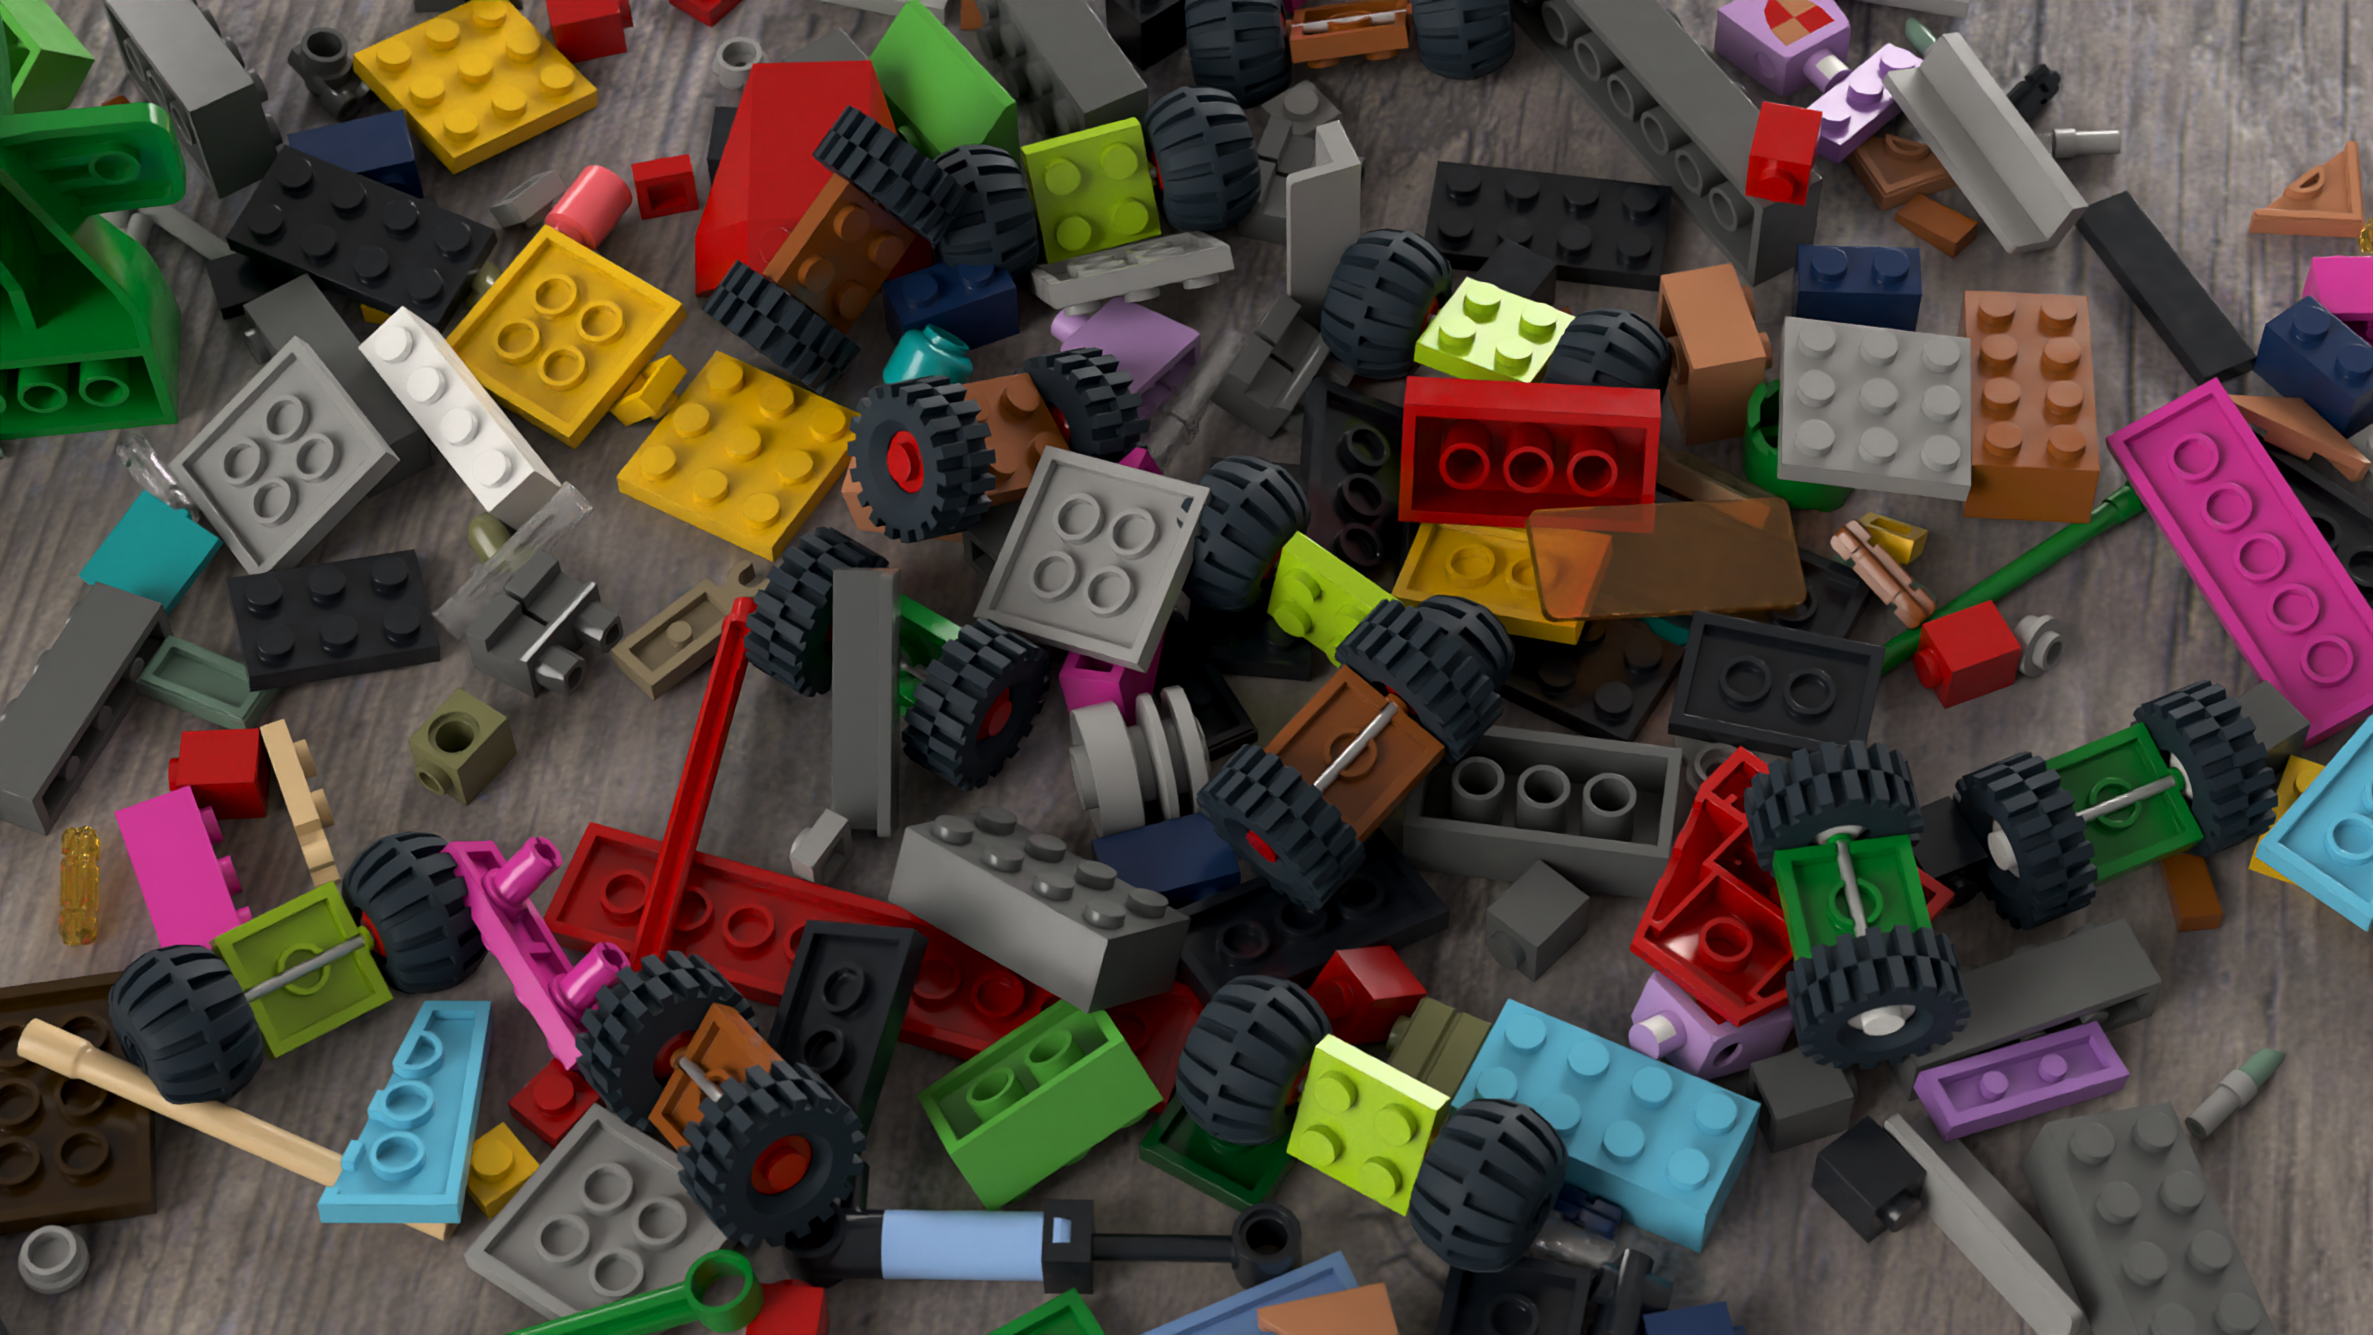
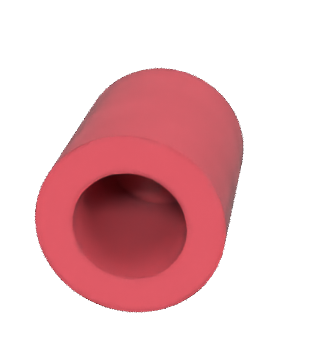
[545,165,633,250]

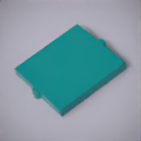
[78,490,224,617]

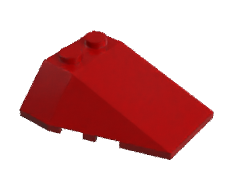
[695,60,934,298]
[1629,746,1955,1028]

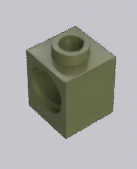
[408,687,517,806]

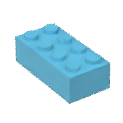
[1450,998,1761,1253]

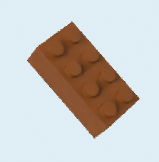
[1957,290,2100,524]

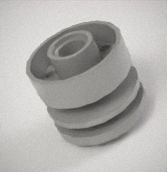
[1069,685,1212,838]

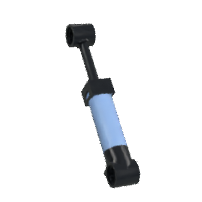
[781,1160,1302,1294]

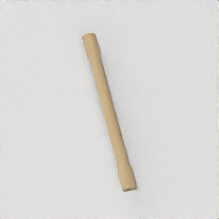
[17,1018,463,1242]

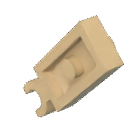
[259,719,341,888]

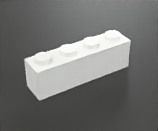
[358,306,568,534]

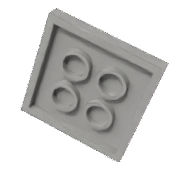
[1025,231,1234,316]
[1777,316,1971,501]
[167,336,400,575]
[973,445,1213,673]
[464,1103,736,1335]

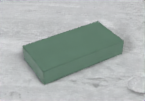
[136,635,281,729]

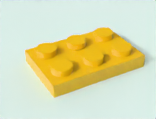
[1391,523,1611,645]

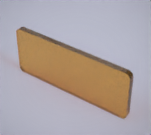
[1525,497,1806,623]

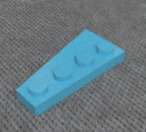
[317,1001,494,1223]

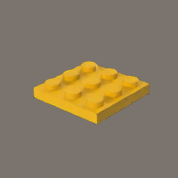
[353,0,598,175]
[445,224,688,450]
[616,350,861,563]

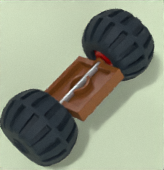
[1185,0,1515,110]

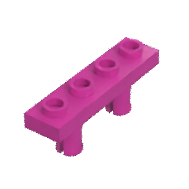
[440,836,630,1071]

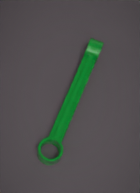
[503,1249,764,1335]

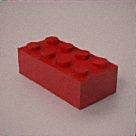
[1398,376,1661,536]

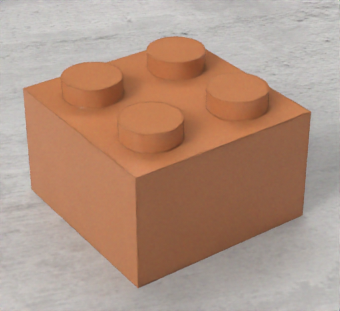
[1656,263,1773,446]

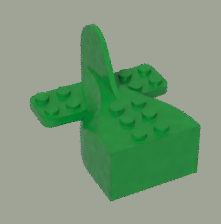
[0,13,186,441]

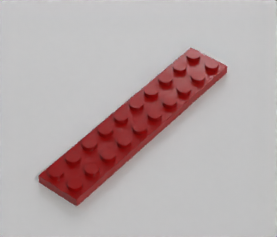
[543,822,1205,1114]

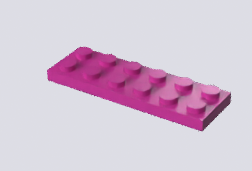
[2106,377,2373,751]

